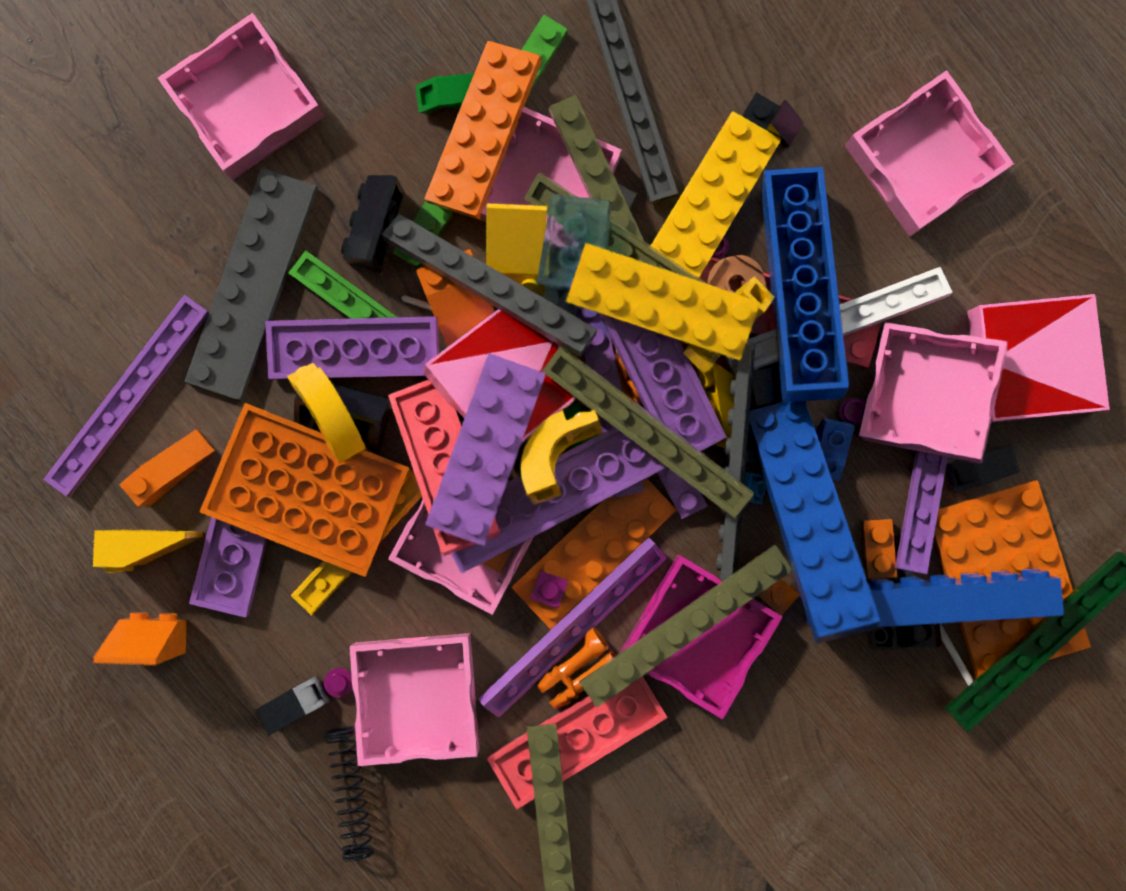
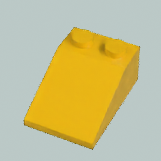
[486,203,547,295]
[93,530,203,573]

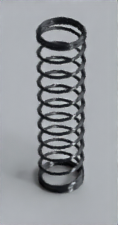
[325,726,374,861]

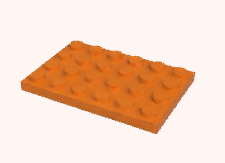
[200,403,410,577]
[933,480,1091,679]

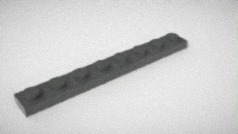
[585,0,678,204]
[382,214,597,357]
[716,343,756,580]

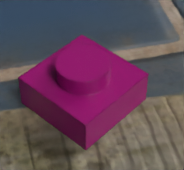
[531,570,568,608]

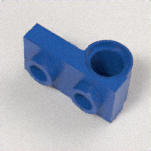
[817,419,855,481]

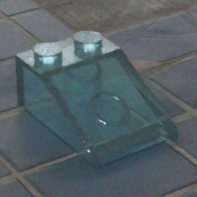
[537,194,611,291]

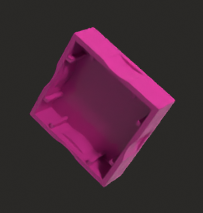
[619,554,782,719]

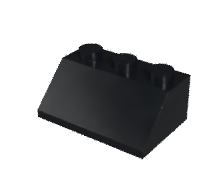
[341,175,405,273]
[294,384,390,455]

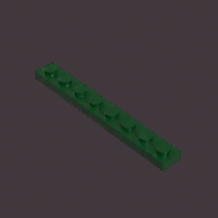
[944,552,1126,733]

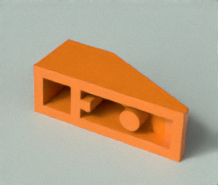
[119,429,216,507]

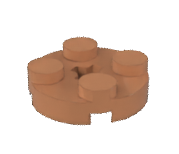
[707,255,766,293]

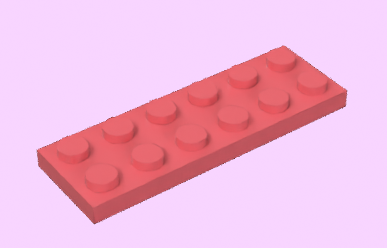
[388,380,501,556]
[486,676,668,810]

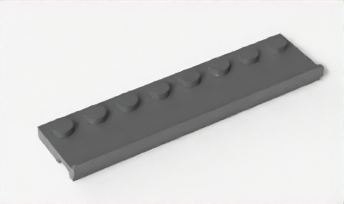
[184,167,318,402]

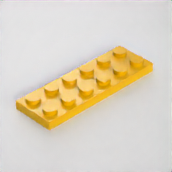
[651,111,781,278]
[566,243,760,360]

